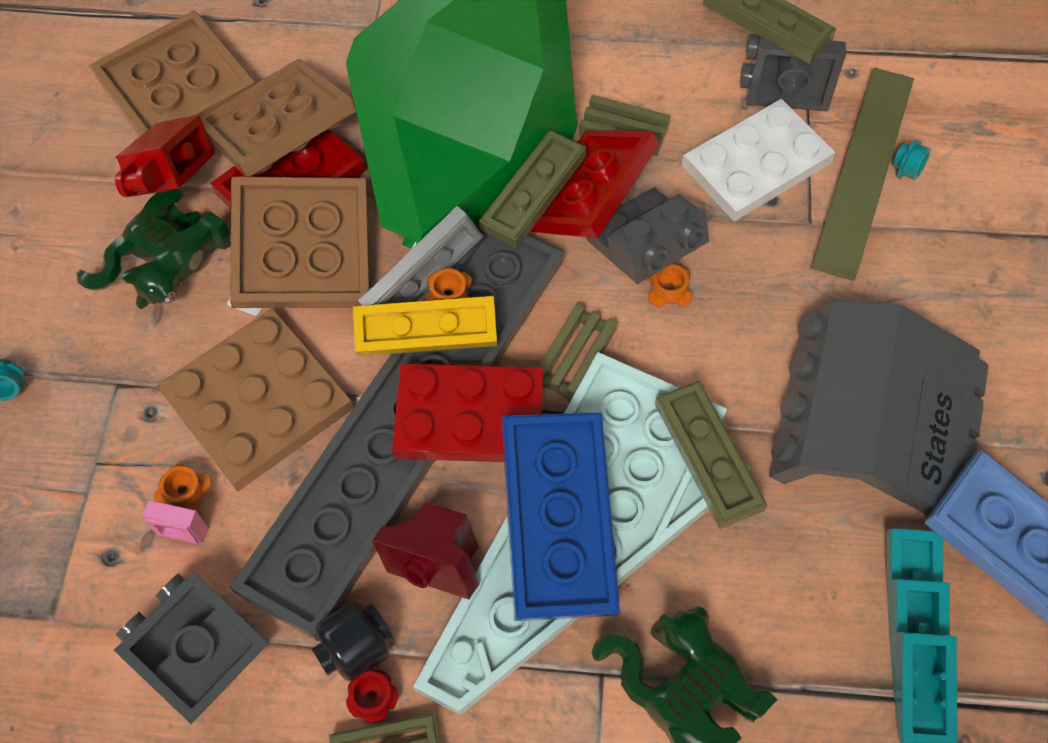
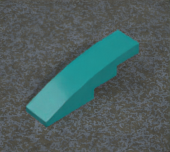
[886,529,957,743]

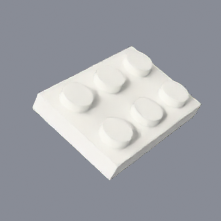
[682,99,836,222]

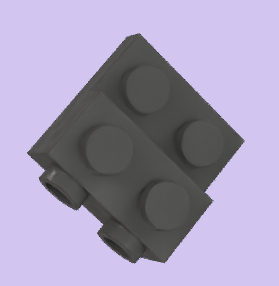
[740,33,846,112]
[586,187,709,284]
[114,571,269,724]

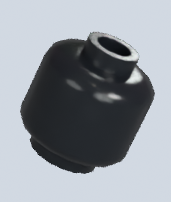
[312,601,394,681]

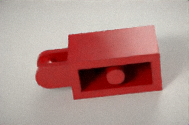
[115,114,216,198]

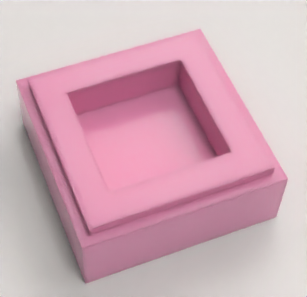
[142,500,208,545]

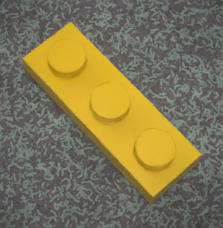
[353,296,497,356]

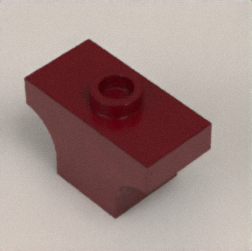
[372,502,480,600]

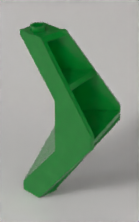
[346,0,577,249]

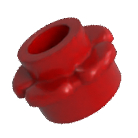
[346,670,398,723]

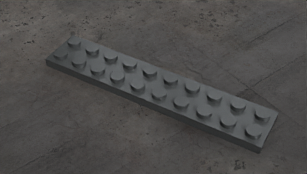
[230,228,563,642]

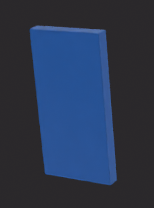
[501,412,620,621]

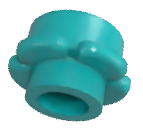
[893,139,931,180]
[0,359,25,401]

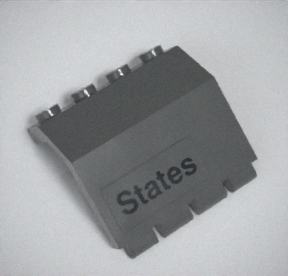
[769,300,989,516]

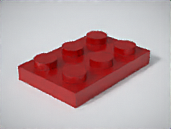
[210,130,366,209]
[530,130,659,238]
[392,364,543,462]

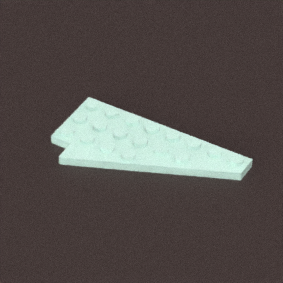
[413,352,750,716]

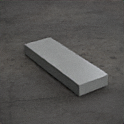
[358,206,483,306]

